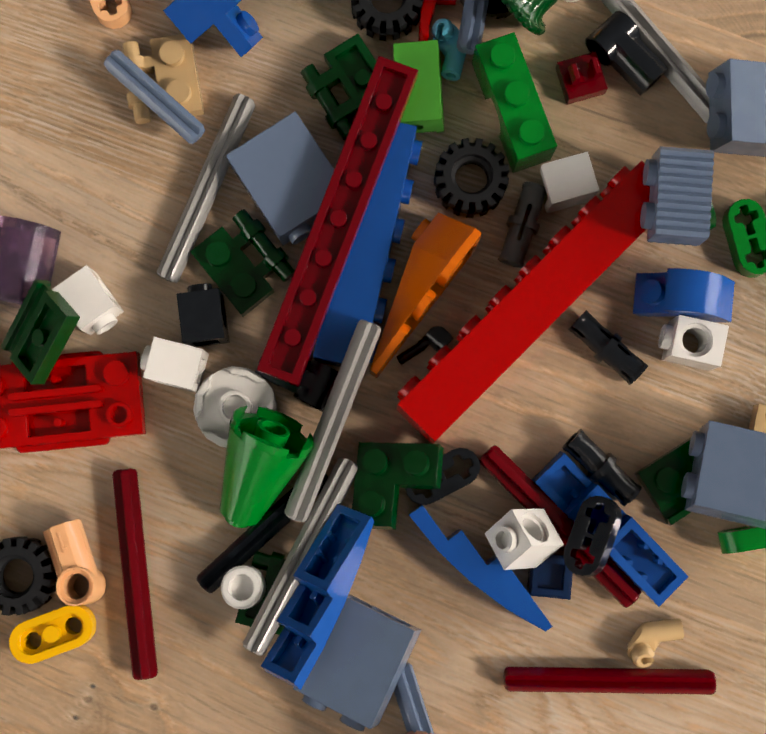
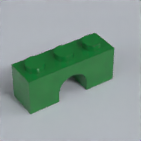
[472,32,557,173]

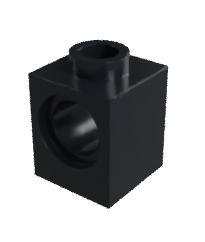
[176,283,230,347]

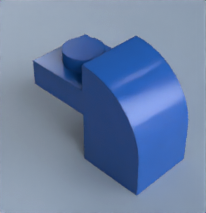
[163,0,263,57]
[633,268,735,323]

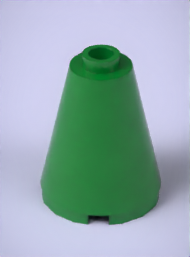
[219,406,314,528]

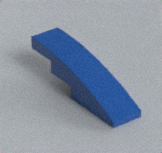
[532,451,689,607]
[261,504,374,690]
[408,505,553,632]

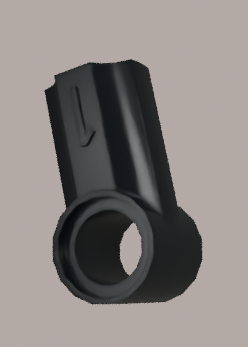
[585,11,668,96]
[255,356,338,412]

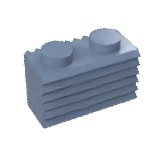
[640,146,715,246]

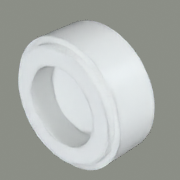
[221,565,266,609]

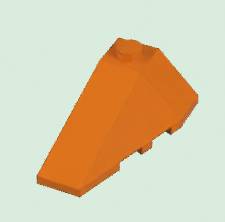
[370,212,482,379]

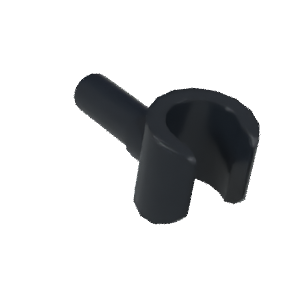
[396,326,453,365]

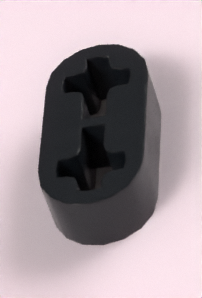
[405,448,480,505]
[563,496,622,577]

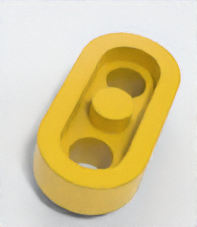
[9,605,96,664]

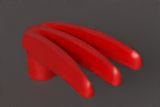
[418,0,456,41]

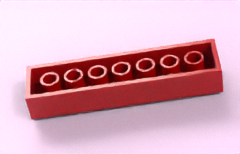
[396,160,650,444]

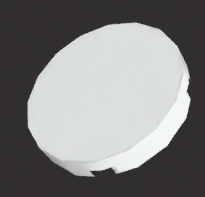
[193,366,277,448]

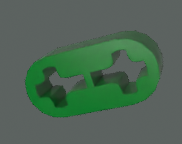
[722,199,766,278]
[718,526,766,554]

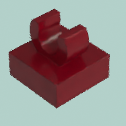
[555,51,608,105]

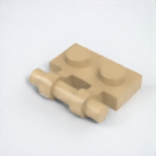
[122,34,205,124]

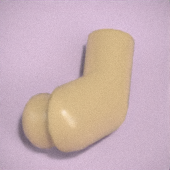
[627,618,684,668]

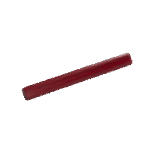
[479,445,641,608]
[112,468,158,680]
[504,667,716,695]

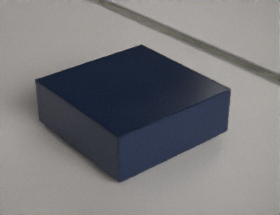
[527,554,573,600]

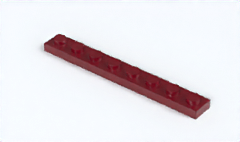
[257,56,418,386]

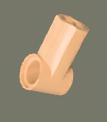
[43,519,106,606]

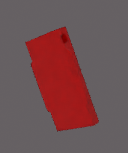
[0,351,146,453]

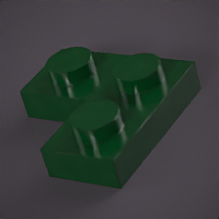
[352,442,444,530]

